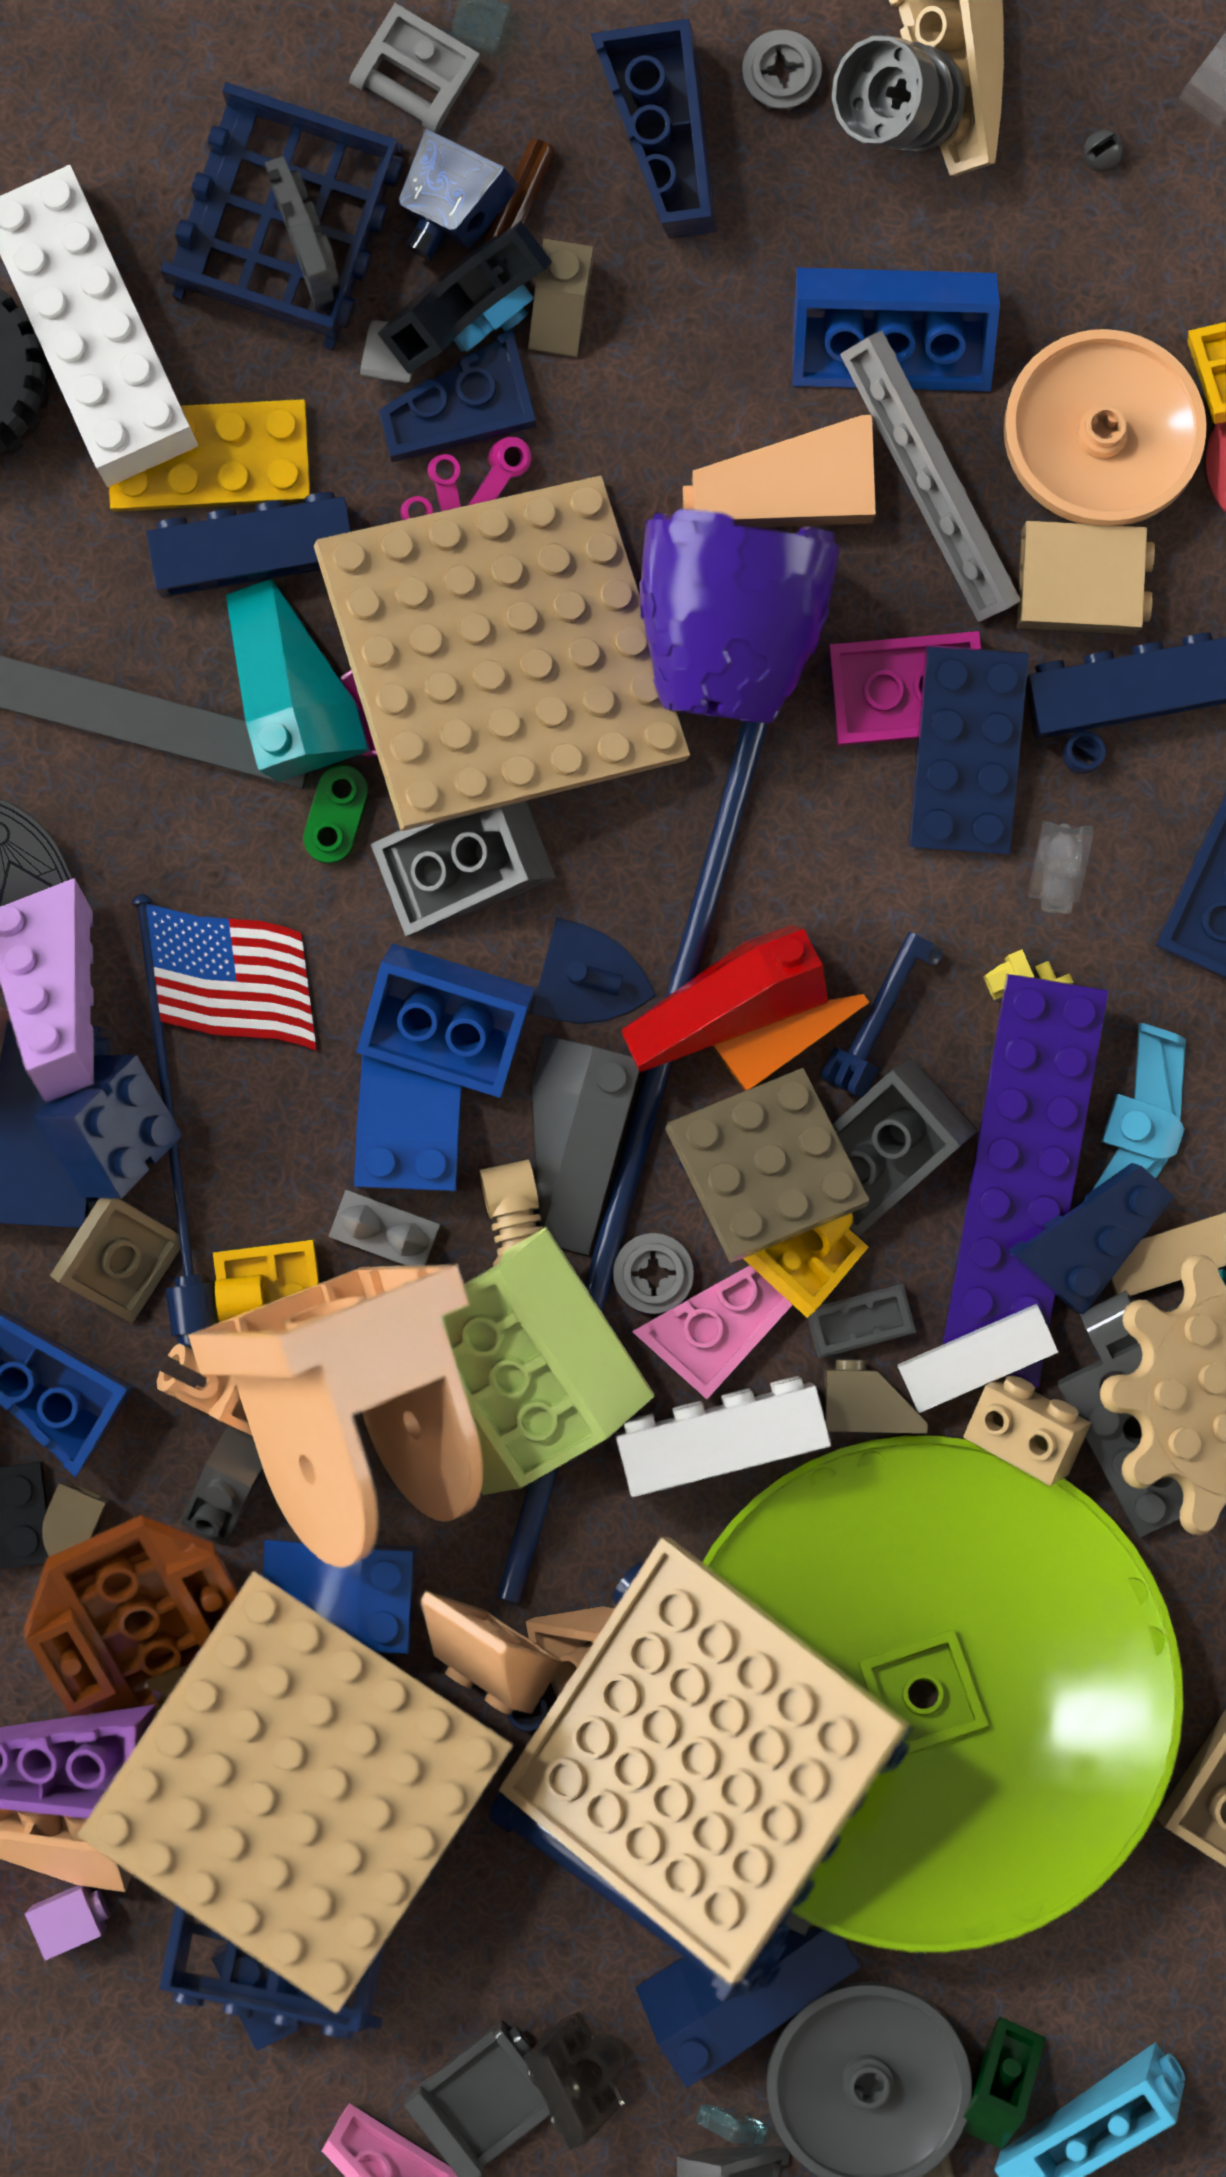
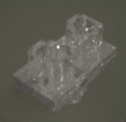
[1029,821,1093,914]

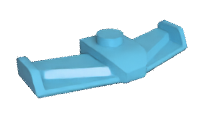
[1091,1023,1186,1191]

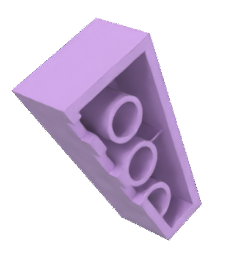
[0,878,94,1103]

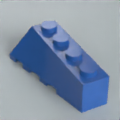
[0,1308,135,1478]

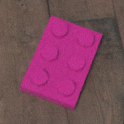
[828,631,981,746]

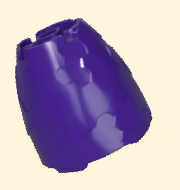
[640,509,841,723]

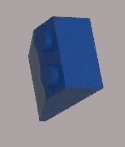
[354,1055,462,1191]
[263,1539,416,1654]

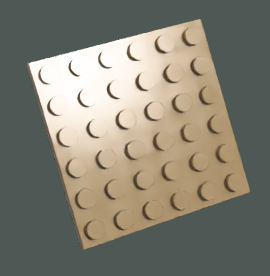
[314,476,690,832]
[499,1537,910,1985]
[77,1571,513,2013]

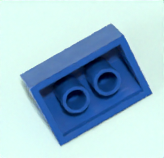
[356,943,536,1098]

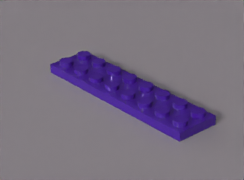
[942,973,1108,1387]

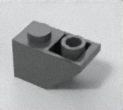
[181,1425,264,1546]

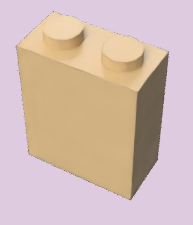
[1017,521,1155,635]

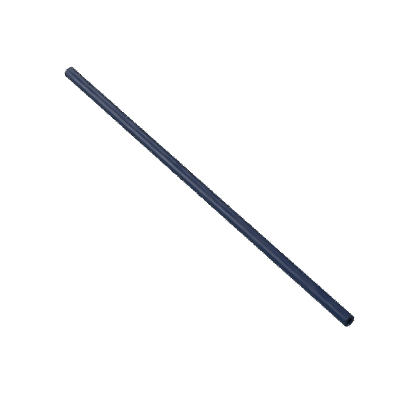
[497,721,768,1603]

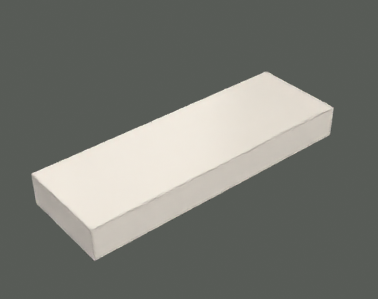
[897,1304,1058,1413]

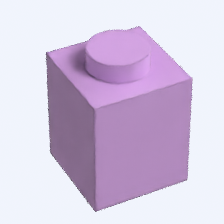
[25,1885,110,1961]

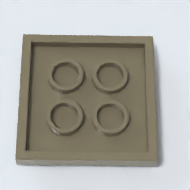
[665,1068,870,1264]

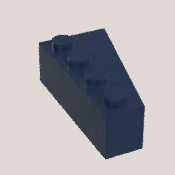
[590,19,717,239]

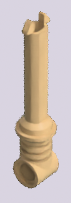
[479,1159,543,1266]

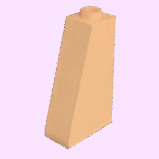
[683,415,876,528]

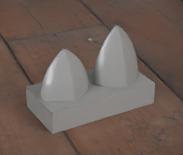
[328,1190,441,1266]

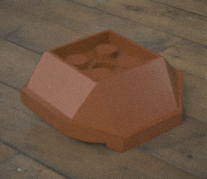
[24,1515,239,1716]

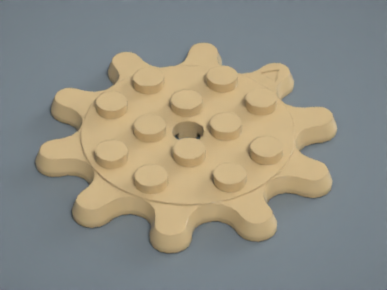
[1100,1254,1226,1535]

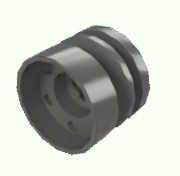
[832,35,966,152]

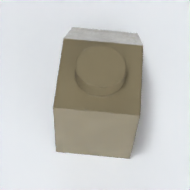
[528,238,593,358]
[823,1359,928,1433]

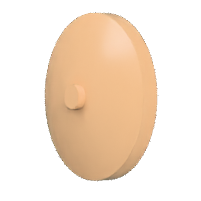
[1004,329,1206,526]

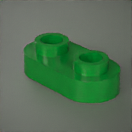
[303,765,369,864]

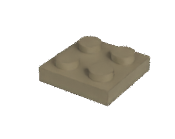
[50,1198,181,1324]

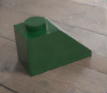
[963,2017,1046,2149]

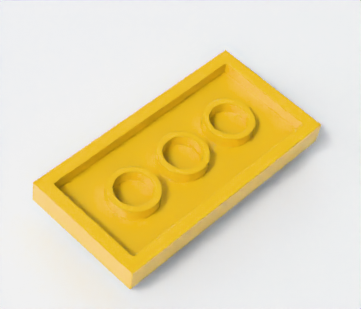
[109,399,311,512]

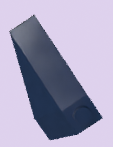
[636,1926,861,2088]

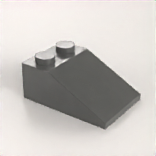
[371,801,556,937]
[832,1056,977,1237]

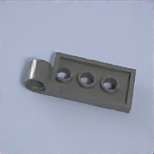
[1058,1290,1183,1538]

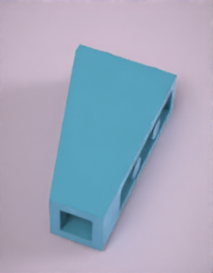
[994,2042,1185,2177]

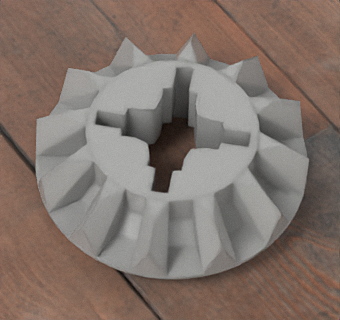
[742,30,822,111]
[613,1233,694,1314]

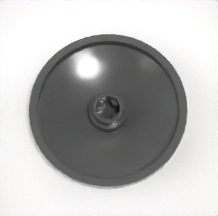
[767,1981,972,2177]

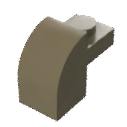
[42,1480,111,1557]

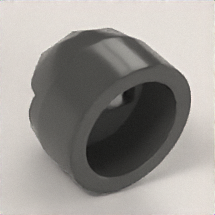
[1082,129,1124,172]

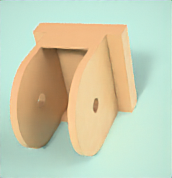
[188,1265,483,1567]

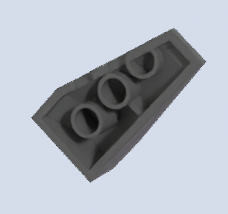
[532,1036,639,1255]

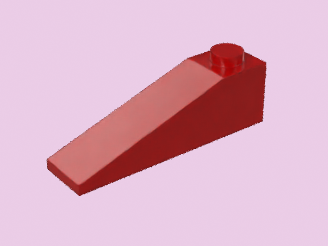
[621,925,828,1073]

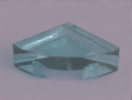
[695,2104,768,2145]

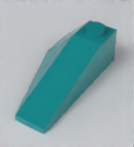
[226,579,371,782]

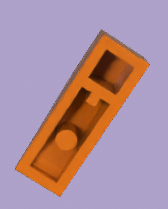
[711,994,869,1091]

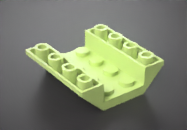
[441,1227,654,1495]

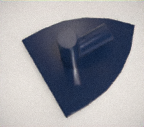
[531,917,655,1023]

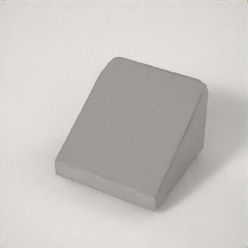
[360,320,413,383]

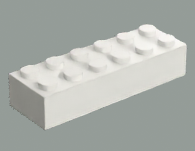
[0,165,199,487]

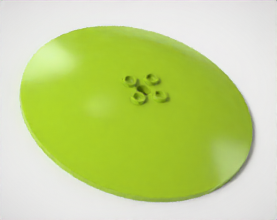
[702,1436,1183,1952]

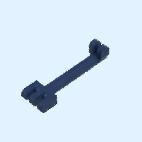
[822,931,943,1097]

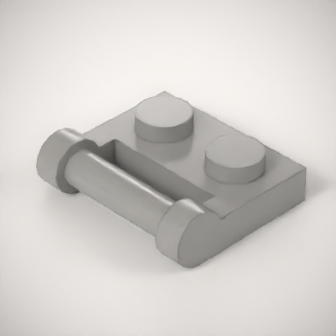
[349,3,481,133]

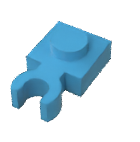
[453,284,534,352]

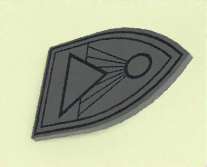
[0,798,73,907]

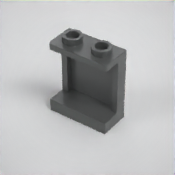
[403,2020,565,2177]

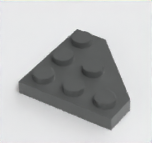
[265,156,340,314]

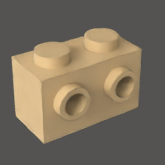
[963,1375,1091,1486]

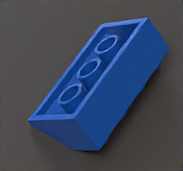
[792,268,1000,391]

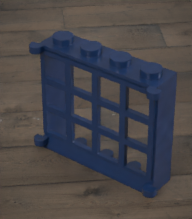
[160,82,404,351]
[159,1904,385,2039]

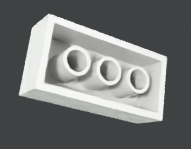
[616,1376,831,1497]

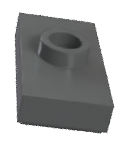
[807,1283,916,1358]

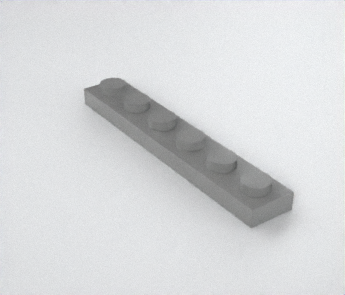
[840,330,1021,622]

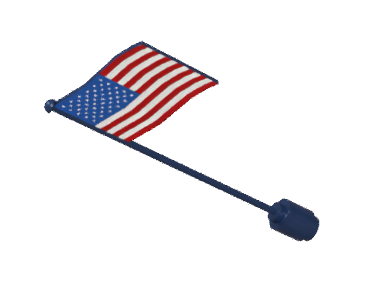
[132,894,317,1348]

